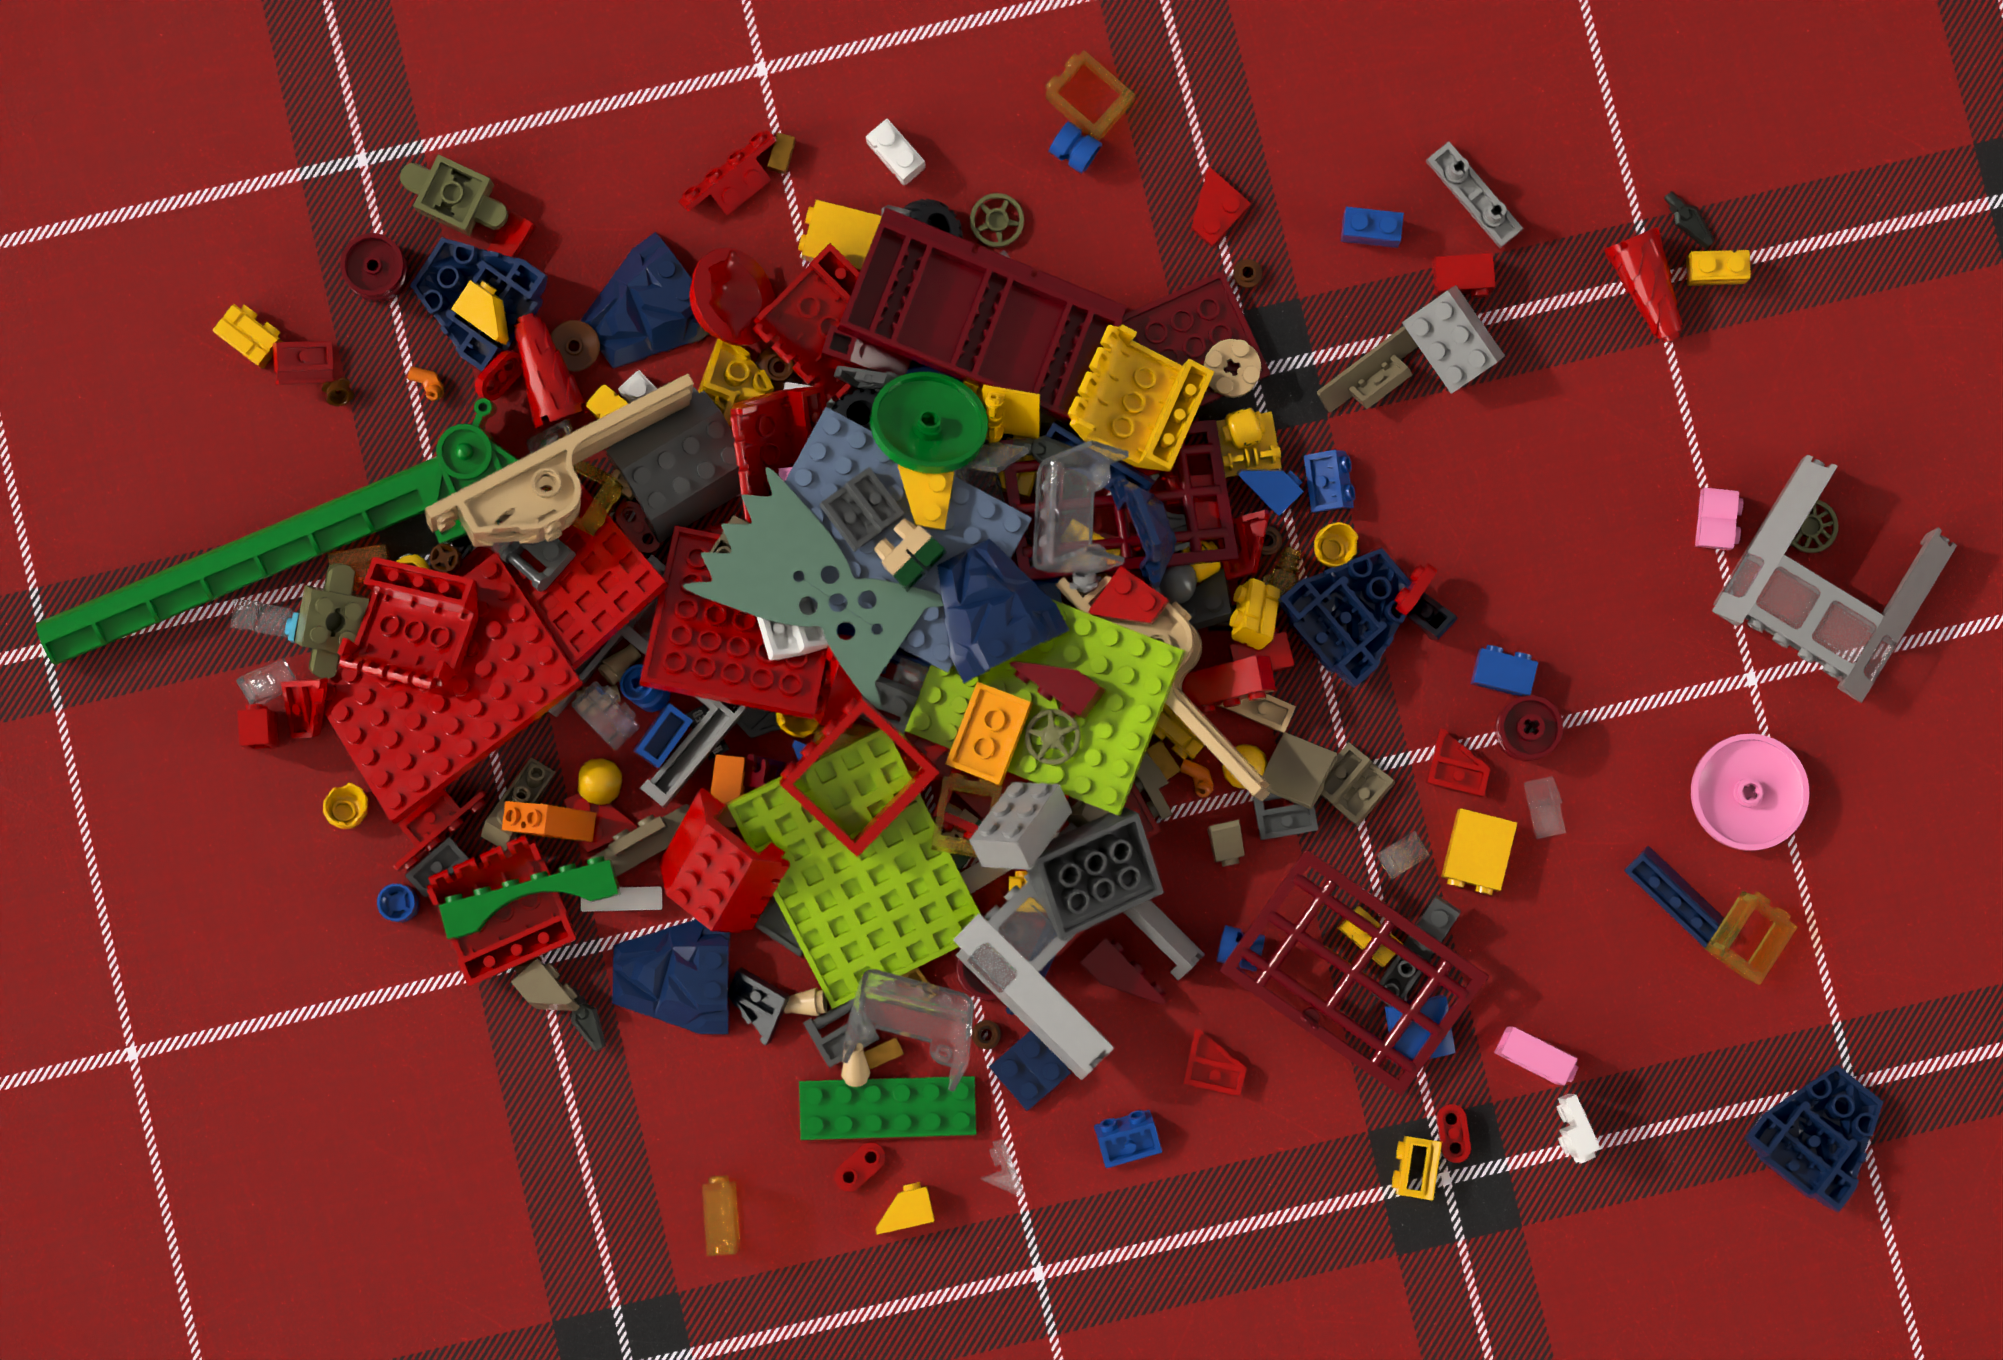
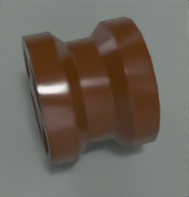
[429,543,463,574]

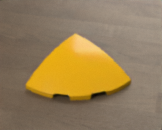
[698,338,774,430]

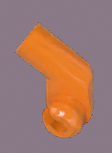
[408,366,444,401]
[1180,759,1214,798]

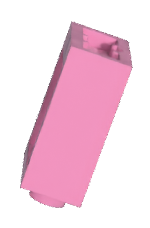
[1494,1027,1578,1085]

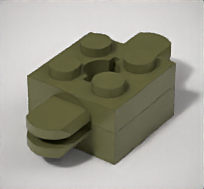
[400,154,509,237]
[294,563,369,679]

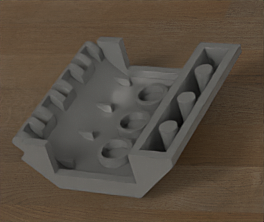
[606,387,741,543]

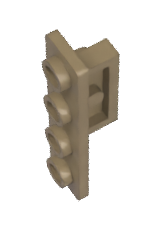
[1317,326,1418,412]
[588,804,690,877]

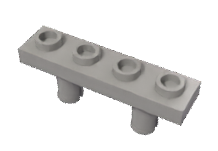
[1426,141,1523,248]

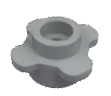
[1069,568,1101,593]

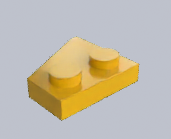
[898,464,955,531]

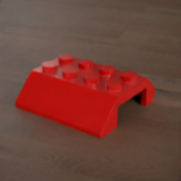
[752,243,866,403]
[730,385,827,523]
[337,557,478,689]
[659,787,790,933]
[427,835,577,987]

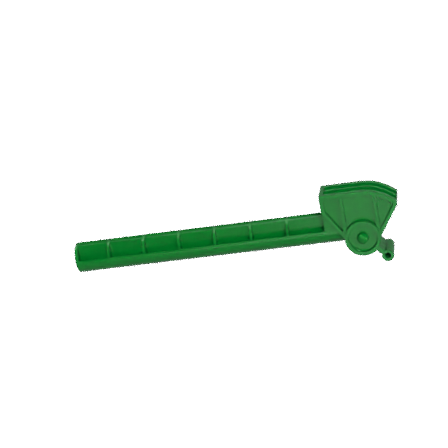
[36,398,520,666]

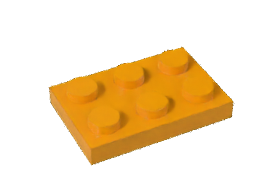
[945,682,1033,786]

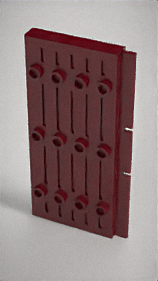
[837,207,1127,424]

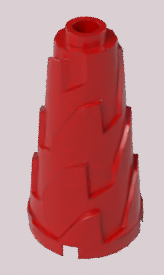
[1604,227,1683,343]
[514,313,589,430]

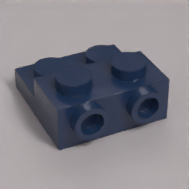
[989,1030,1071,1111]

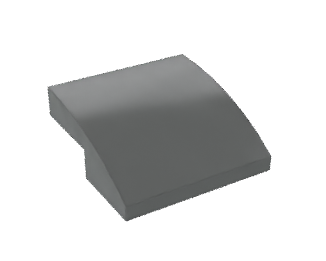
[819,467,905,552]

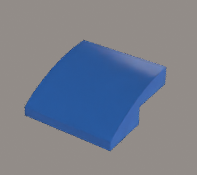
[1385,995,1455,1064]

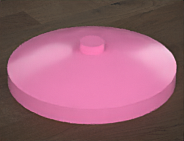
[1691,734,1809,851]

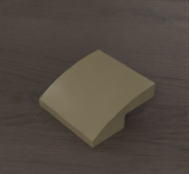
[1262,732,1337,809]
[1320,742,1395,827]

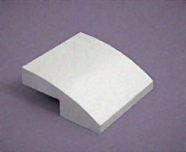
[756,597,828,660]

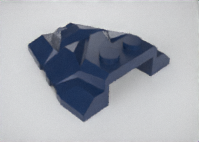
[580,232,710,369]
[410,237,548,371]
[1108,476,1177,590]
[937,539,1069,684]
[1278,548,1412,688]
[612,919,731,1034]
[1744,1065,1883,1212]

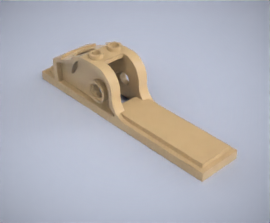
[425,374,694,547]
[1055,575,1271,801]

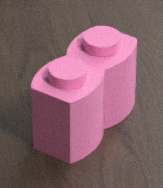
[1696,487,1743,550]

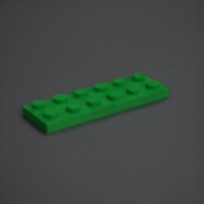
[799,1076,976,1140]

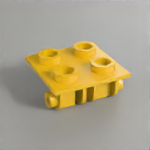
[983,385,1040,444]
[1216,412,1282,478]

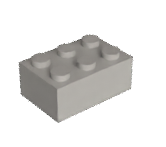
[1402,285,1505,394]
[969,782,1072,870]

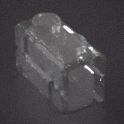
[571,682,639,750]

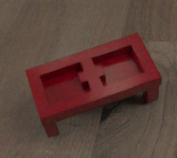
[743,754,789,789]

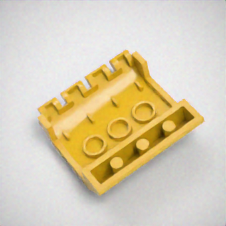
[1068,324,1215,472]

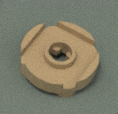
[1204,339,1261,398]

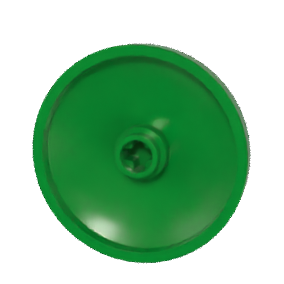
[870,372,988,474]

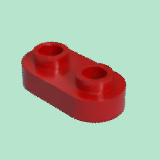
[475,350,522,401]
[615,501,663,554]
[1394,563,1438,616]
[1436,1104,1471,1163]
[834,1142,886,1192]

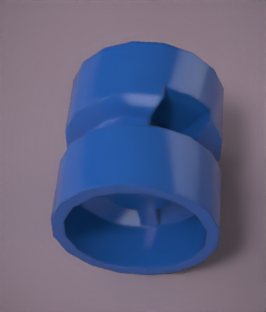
[1048,121,1102,174]
[620,664,671,712]
[377,884,420,922]
[1216,925,1265,972]

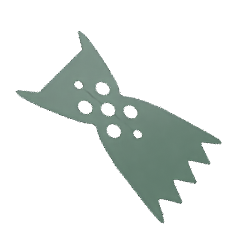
[683,467,943,709]

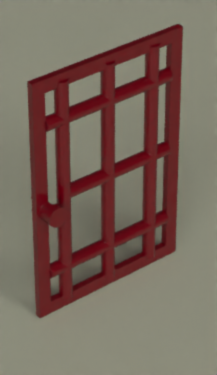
[999,420,1239,581]
[1219,849,1489,1096]

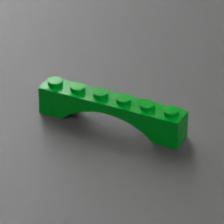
[439,856,621,940]

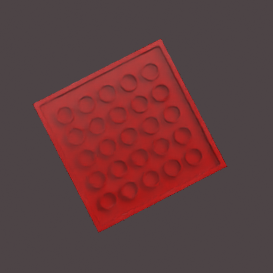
[640,526,827,720]

